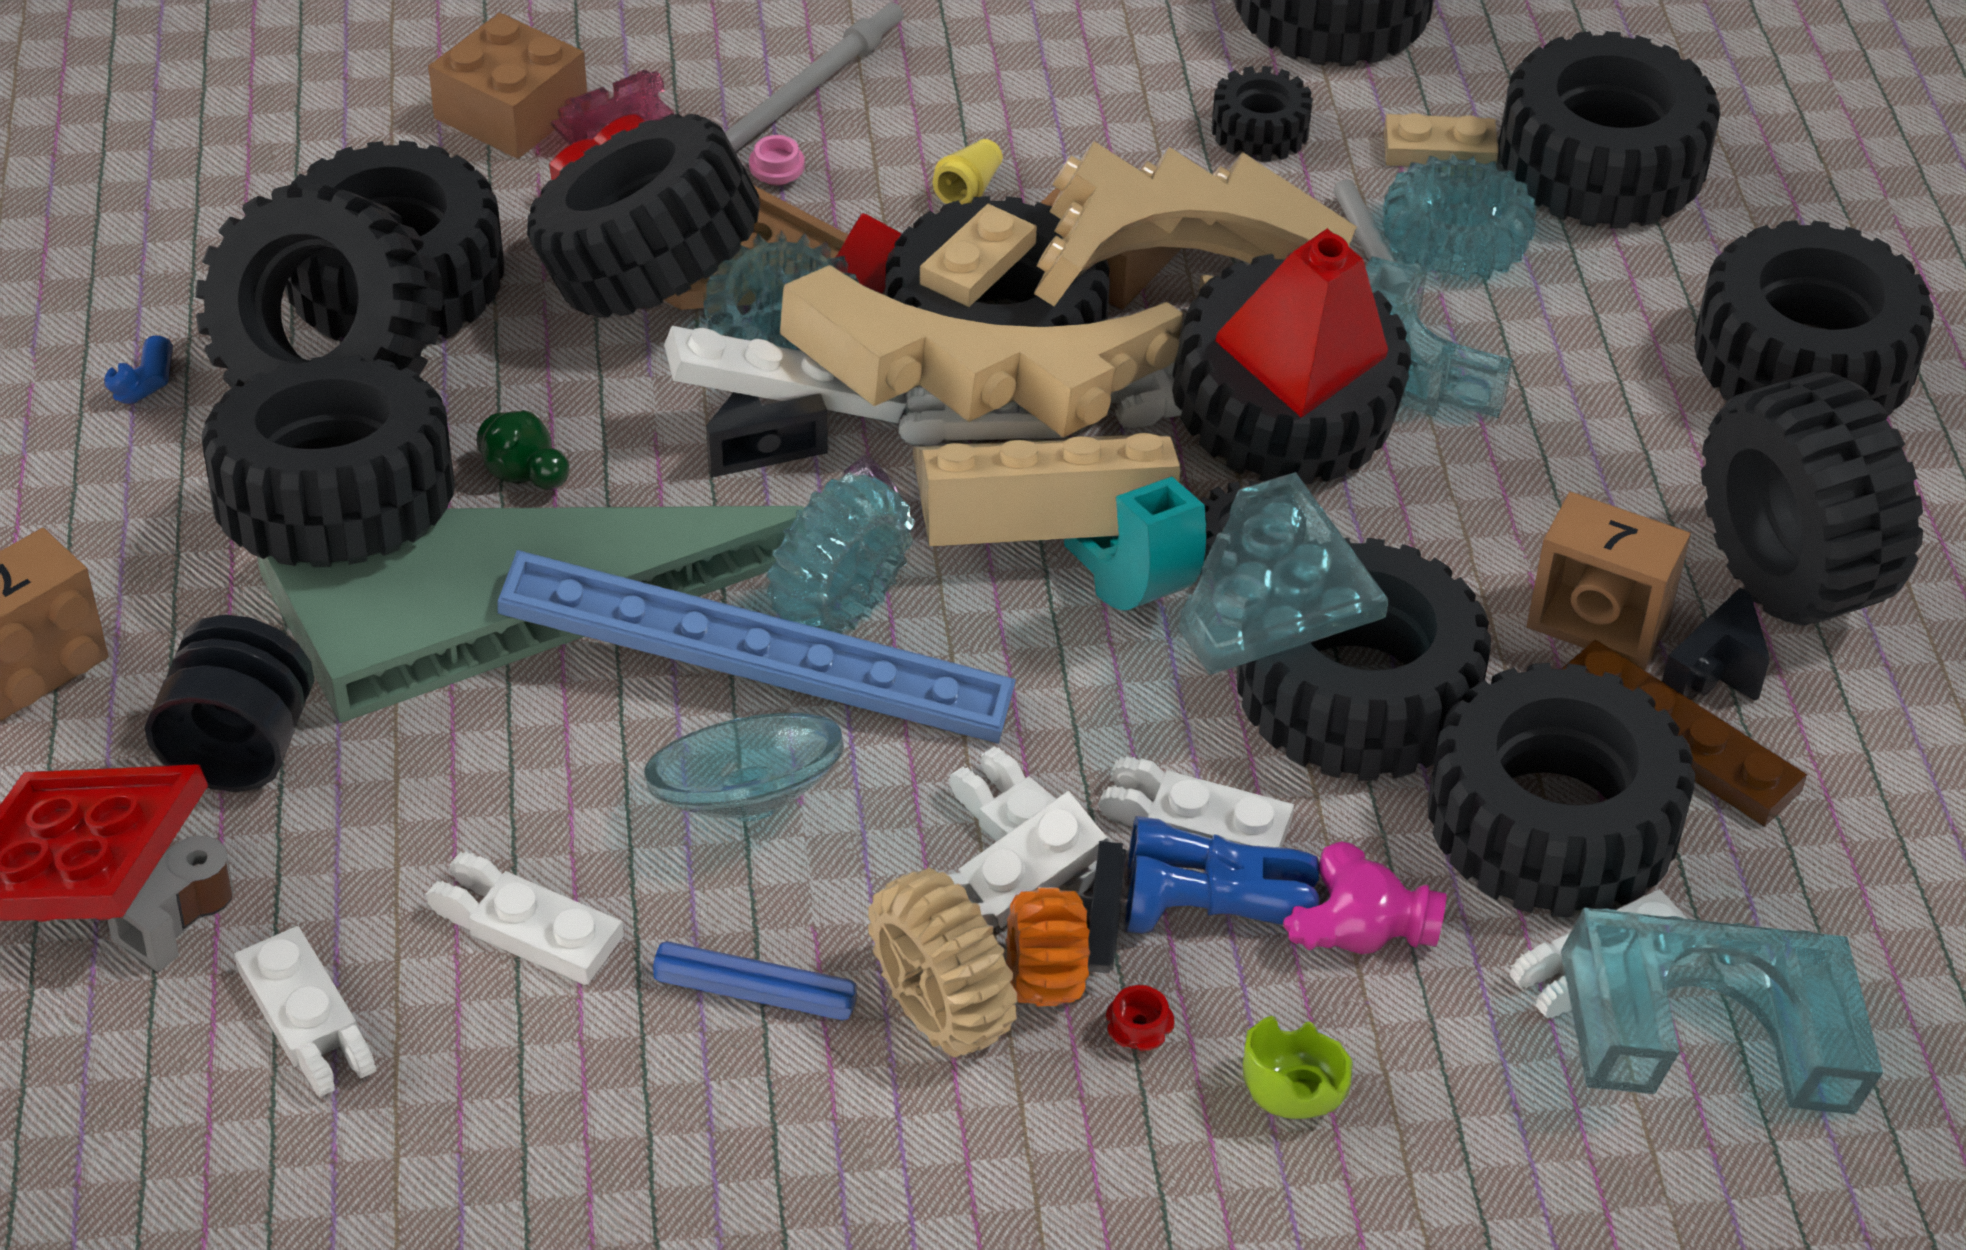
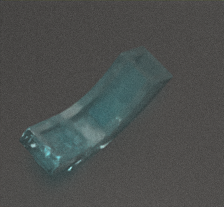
[1366,256,1513,418]

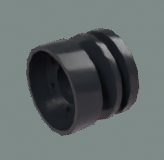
[144,614,315,792]

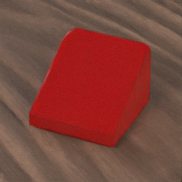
[831,213,902,294]

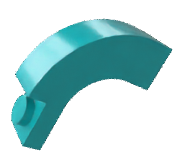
[1064,476,1206,610]

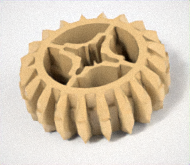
[868,867,1017,1058]

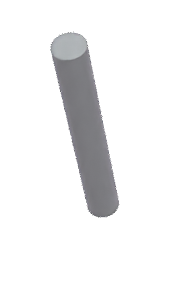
[1333,179,1411,304]

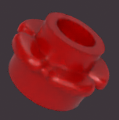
[1106,985,1175,1051]

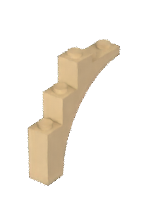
[1034,141,1357,306]
[780,265,1184,438]

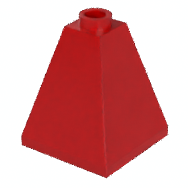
[1215,228,1388,418]

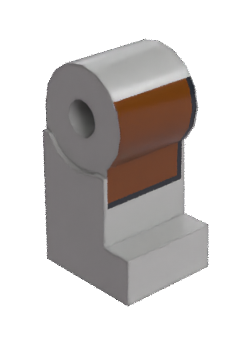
[107,835,234,973]

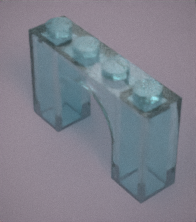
[1561,908,1883,1114]

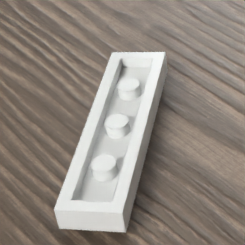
[664,326,906,423]

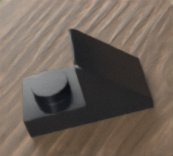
[706,392,828,478]
[1662,587,1769,701]

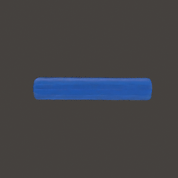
[653,941,857,1021]

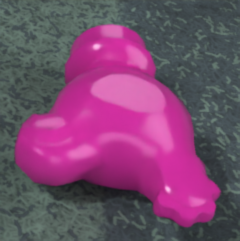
[1283,841,1447,954]

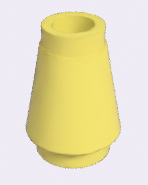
[933,139,1003,204]

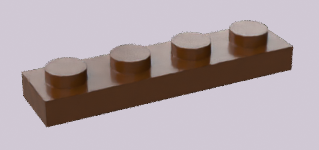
[1561,639,1807,827]

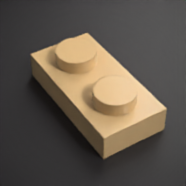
[1384,113,1498,170]
[920,204,1037,307]

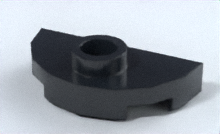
[1079,841,1126,973]

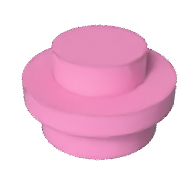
[749,135,805,186]

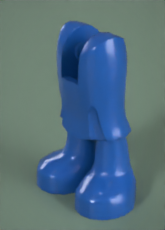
[1125,816,1320,934]

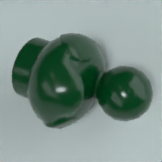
[476,410,570,490]

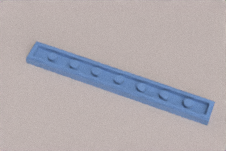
[498,550,1016,744]

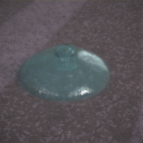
[644,713,844,821]

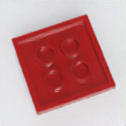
[0,764,208,922]

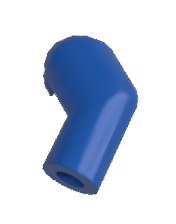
[104,336,173,404]

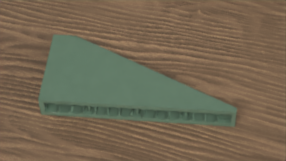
[257,506,809,723]

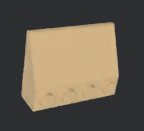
[913,433,1180,546]

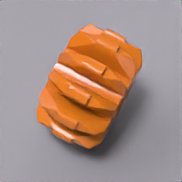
[1005,887,1091,1006]

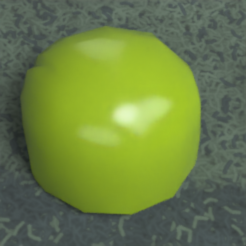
[1243,1016,1353,1119]

